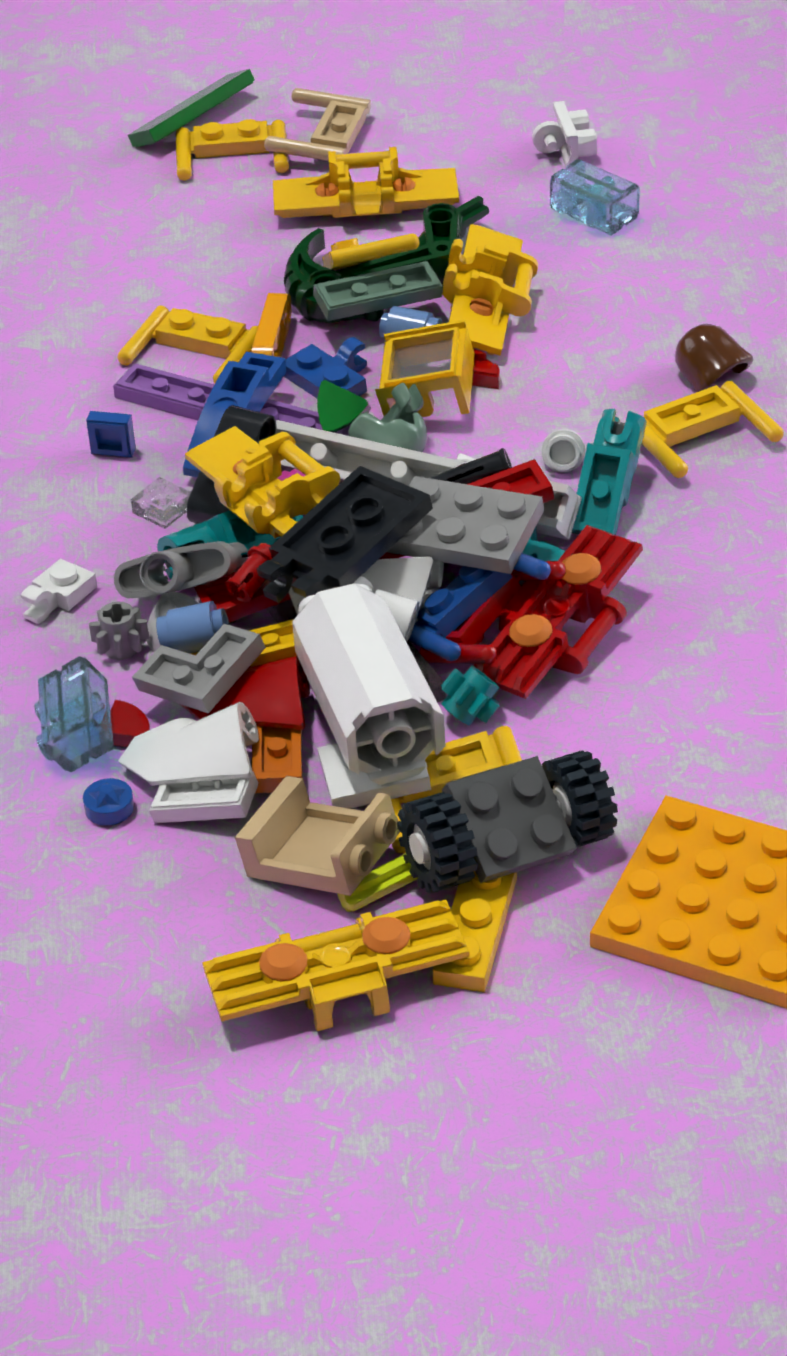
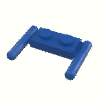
[408,553,551,661]

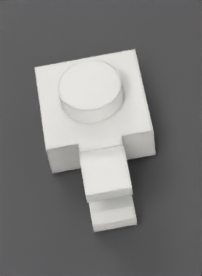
[21,558,97,624]

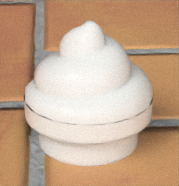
[541,429,585,473]

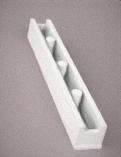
[276,420,582,540]

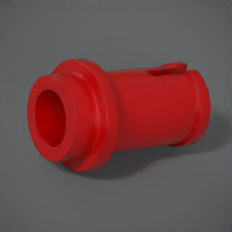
[225,543,272,603]

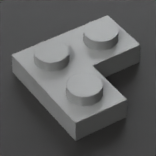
[132,624,266,713]

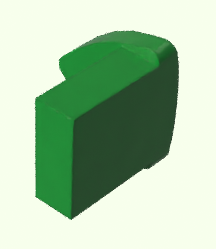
[317,380,371,433]

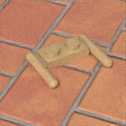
[264,88,371,161]

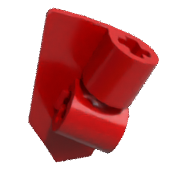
[179,655,310,730]

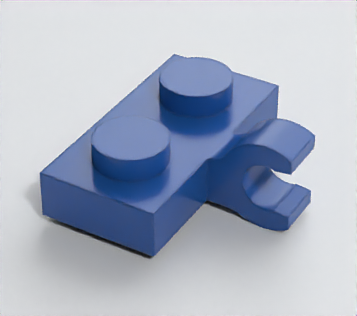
[284,337,367,398]

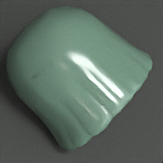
[348,403,427,452]

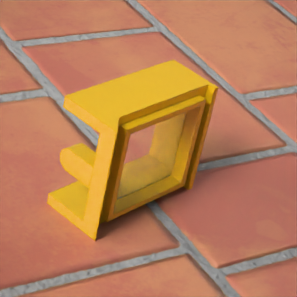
[375,320,475,417]

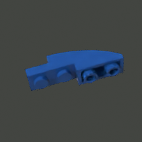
[183,351,286,477]

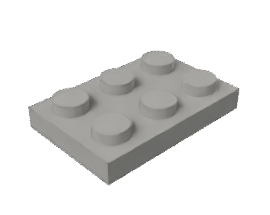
[387,476,544,574]

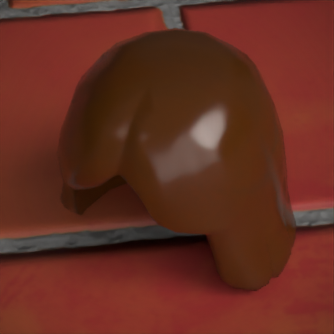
[675,324,753,392]

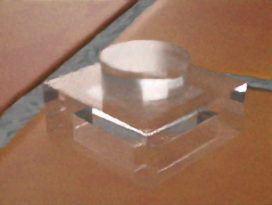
[130,477,191,529]

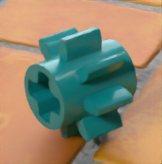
[441,666,500,726]

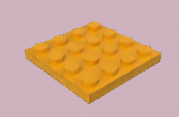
[590,795,787,1008]

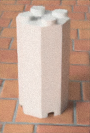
[292,583,446,785]

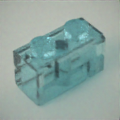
[550,159,640,236]
[34,656,114,772]

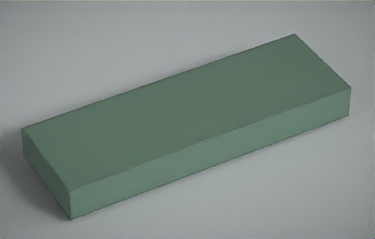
[313,261,443,321]

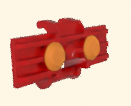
[473,525,643,699]

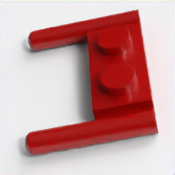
[419,561,566,664]

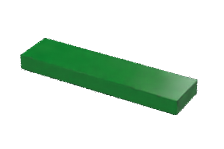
[128,69,255,148]

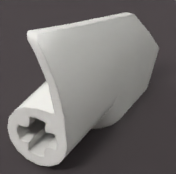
[288,556,433,642]
[118,702,259,786]

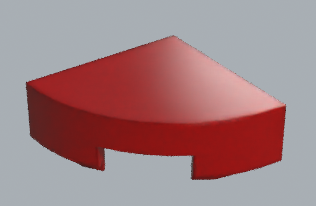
[472,349,500,389]
[101,699,150,747]

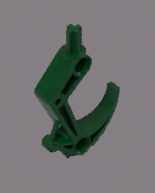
[284,196,489,323]

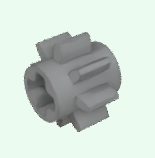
[89,602,149,660]

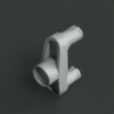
[114,541,248,598]

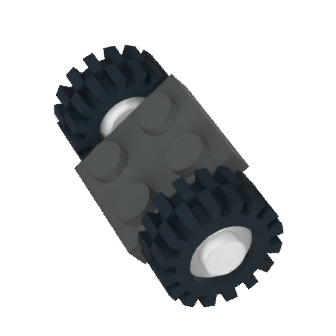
[397,750,618,893]

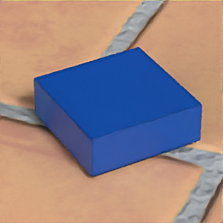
[86,411,136,458]

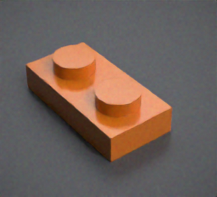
[252,726,303,793]

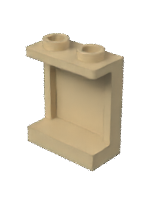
[235,776,400,896]

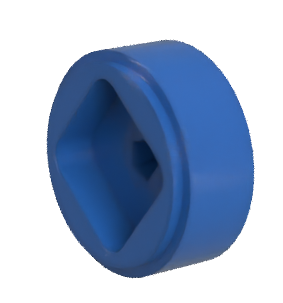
[83,778,134,826]

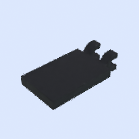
[257,466,433,608]

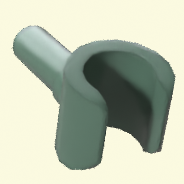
[390,383,424,421]

